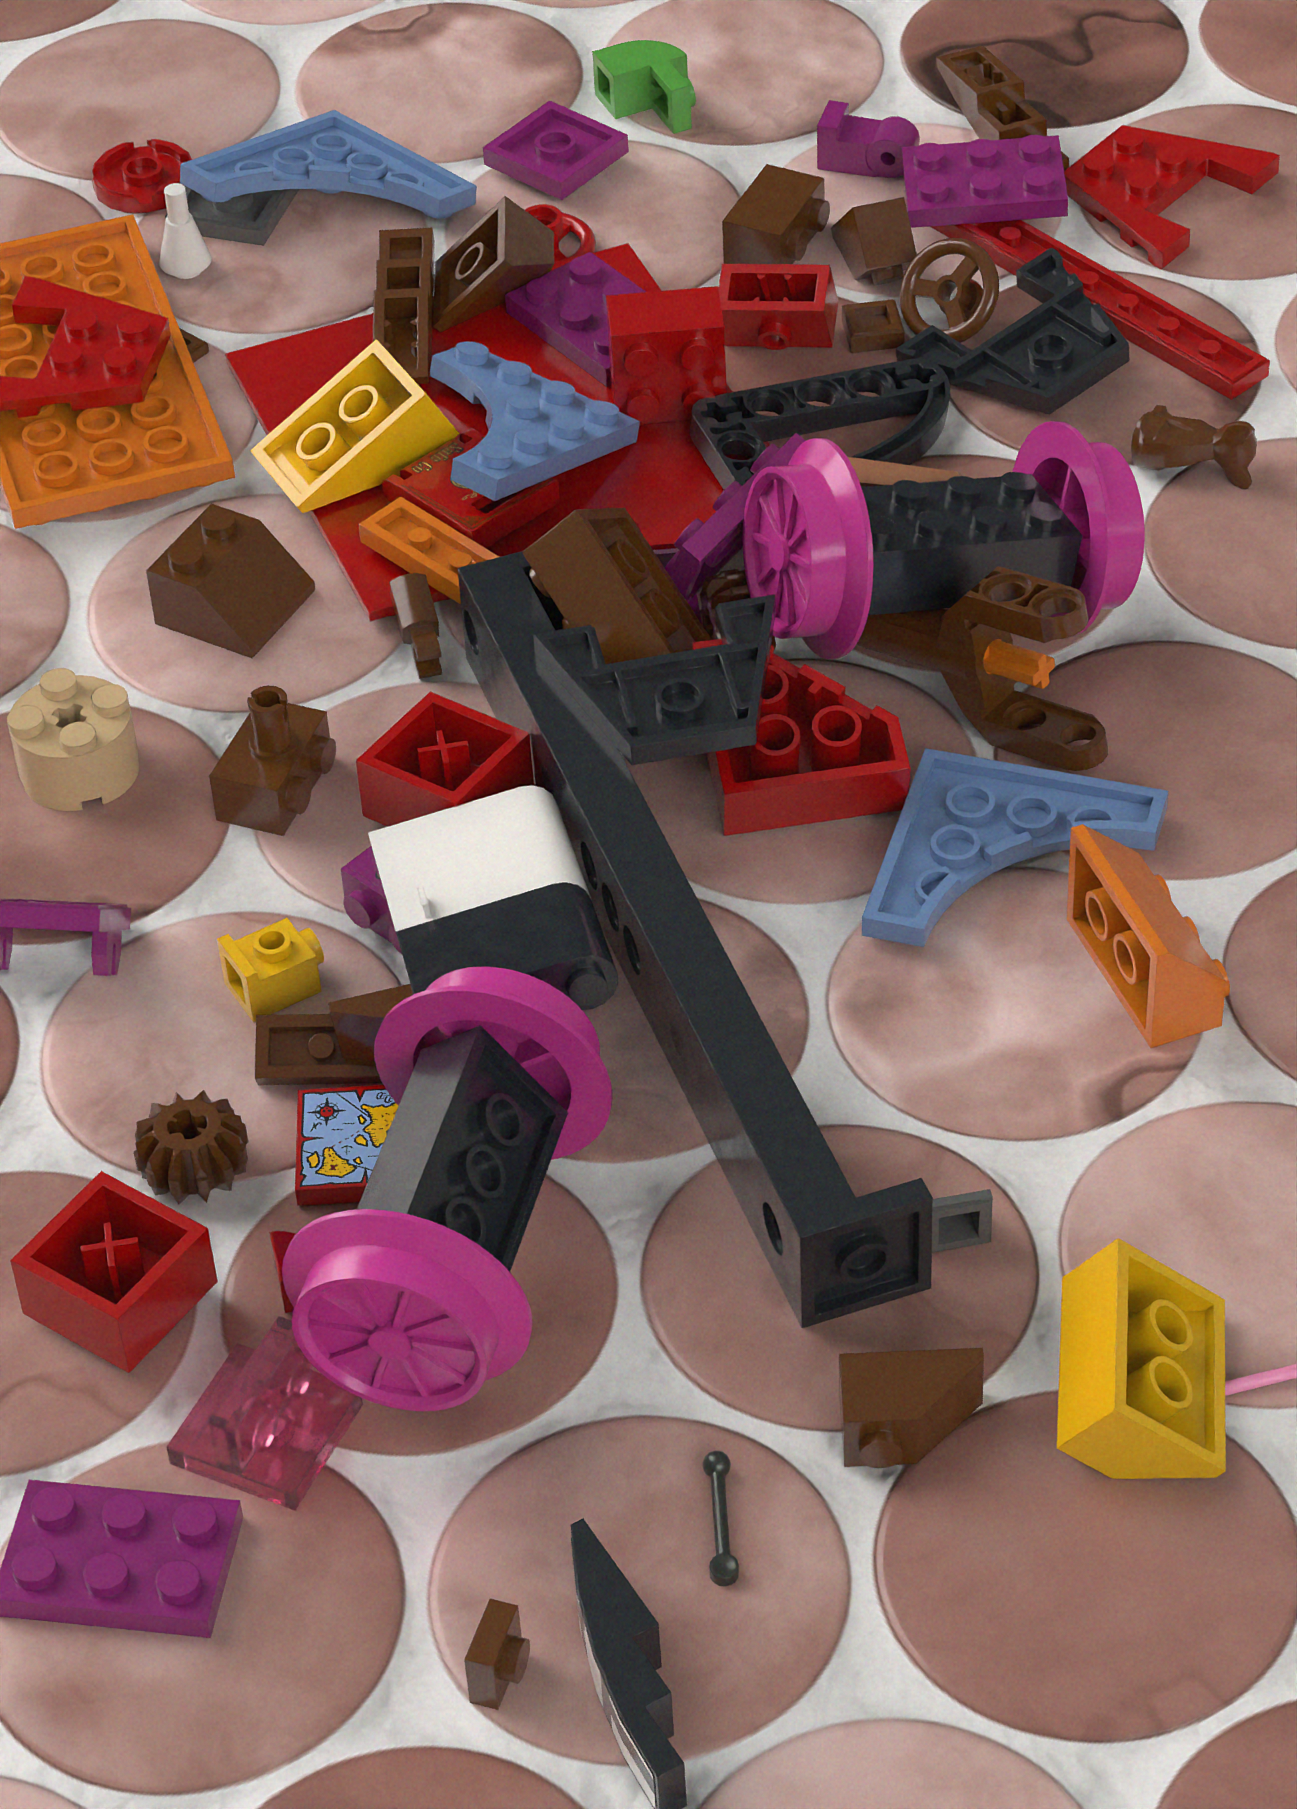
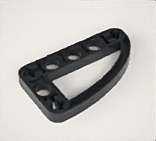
[689,359,950,490]

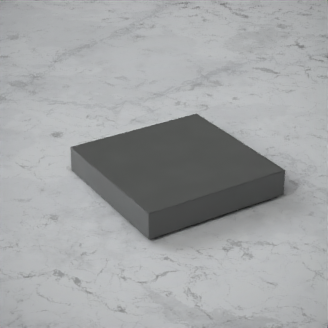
[165,186,299,246]

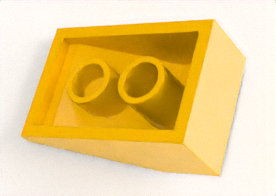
[250,339,460,513]

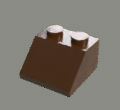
[146,503,315,658]

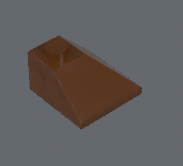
[433,196,555,332]

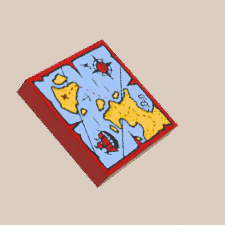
[295,1085,398,1206]

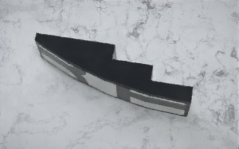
[570,1518,687,1809]

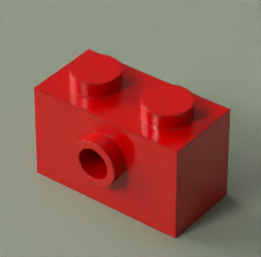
[718,264,838,350]

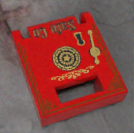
[382,428,560,548]

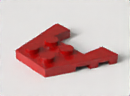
[1064,125,1280,269]
[0,276,171,418]

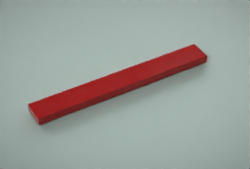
[930,220,1270,400]

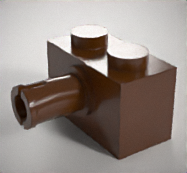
[209,685,336,836]

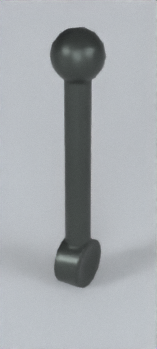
[702,1450,739,1586]

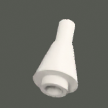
[159,183,212,279]

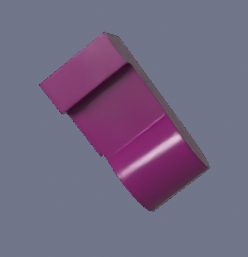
[817,100,920,178]

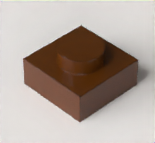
[464,1599,530,1710]

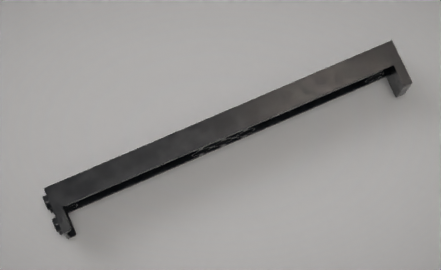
[457,551,933,1328]

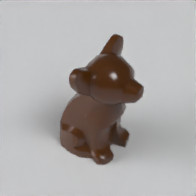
[1131,405,1257,489]

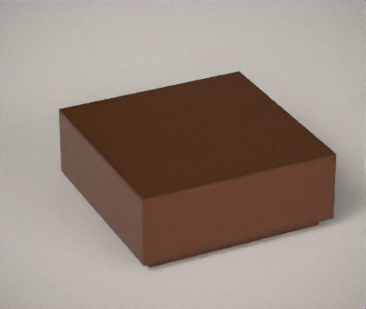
[842,299,905,353]

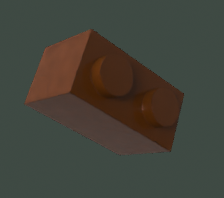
[722,164,830,264]

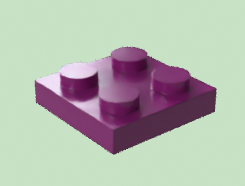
[483,101,629,200]

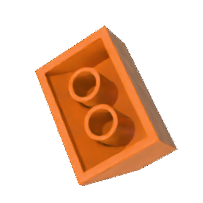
[1067,824,1230,1048]

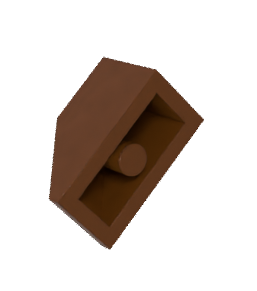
[831,197,917,285]
[839,1348,984,1468]

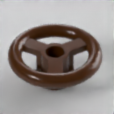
[899,238,999,343]

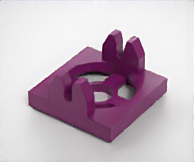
[0,899,131,976]

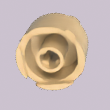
[7,668,139,811]

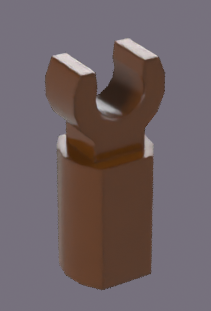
[390,573,442,679]

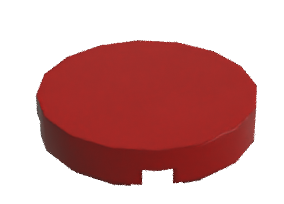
[92,139,192,213]

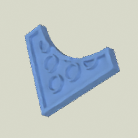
[180,110,477,219]
[430,342,640,501]
[862,748,1169,947]

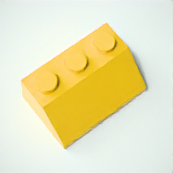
[1057,1238,1226,1479]

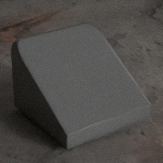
[932,1189,993,1253]

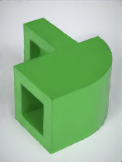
[592,40,696,134]

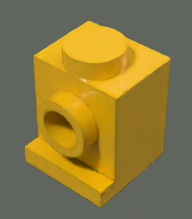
[217,918,324,1022]

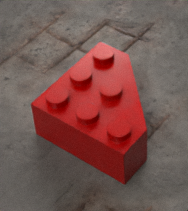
[692,639,911,836]

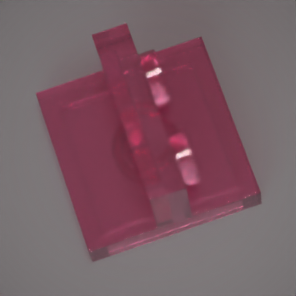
[166,1316,363,1511]

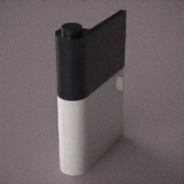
[368,785,618,1011]

